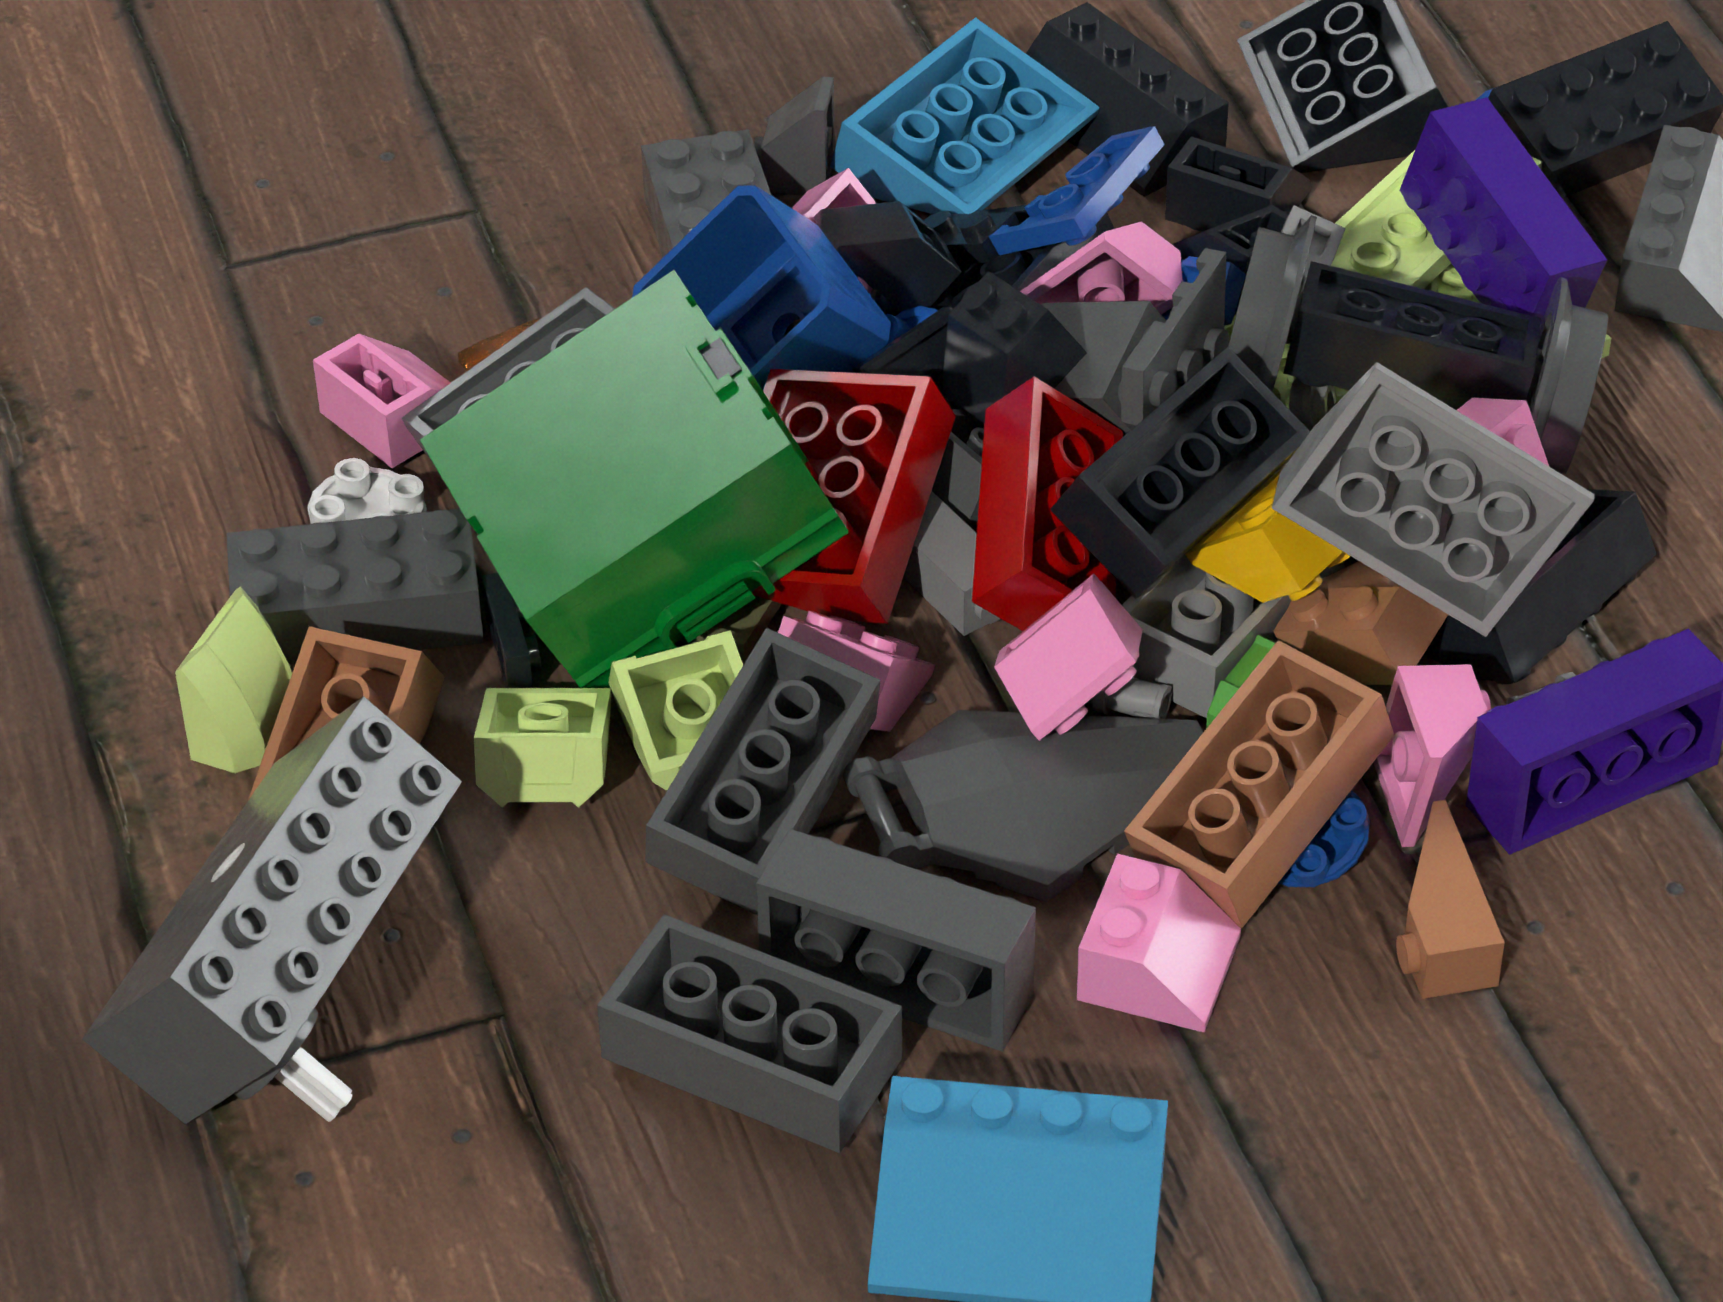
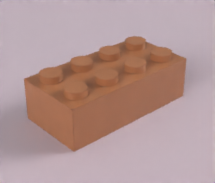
[1124,640,1394,928]

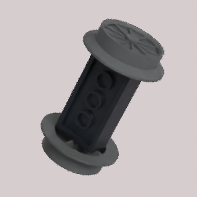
[1228,215,1608,475]

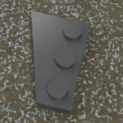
[1121,248,1229,426]

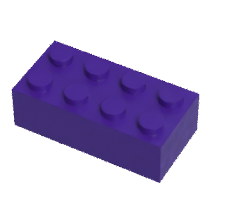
[1399,97,1607,327]
[1466,628,1723,855]

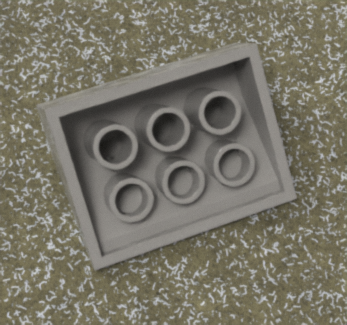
[1272,362,1595,637]

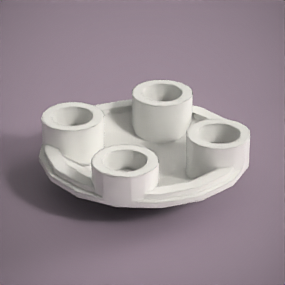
[307,458,427,524]

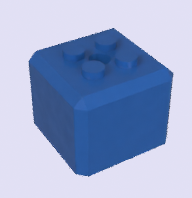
[632,185,891,390]

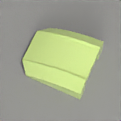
[175,586,292,773]
[608,630,743,791]
[474,688,611,808]

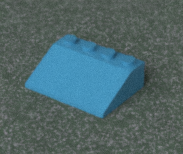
[830,17,1100,214]
[868,1076,1168,1302]

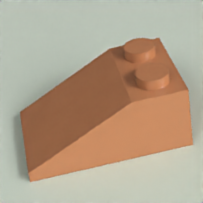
[1273,561,1448,685]
[248,626,445,800]

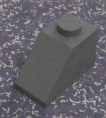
[754,77,835,196]

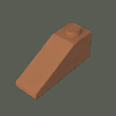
[1396,799,1505,999]

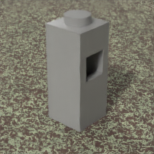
[903,491,1000,636]

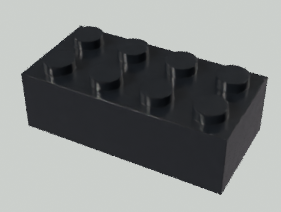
[1488,21,1723,198]
[1050,347,1310,599]

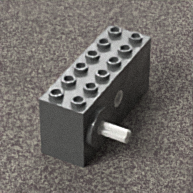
[82,696,462,1125]

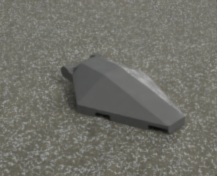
[842,710,1203,902]

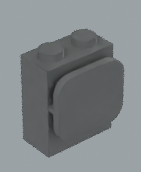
[1042,301,1166,437]

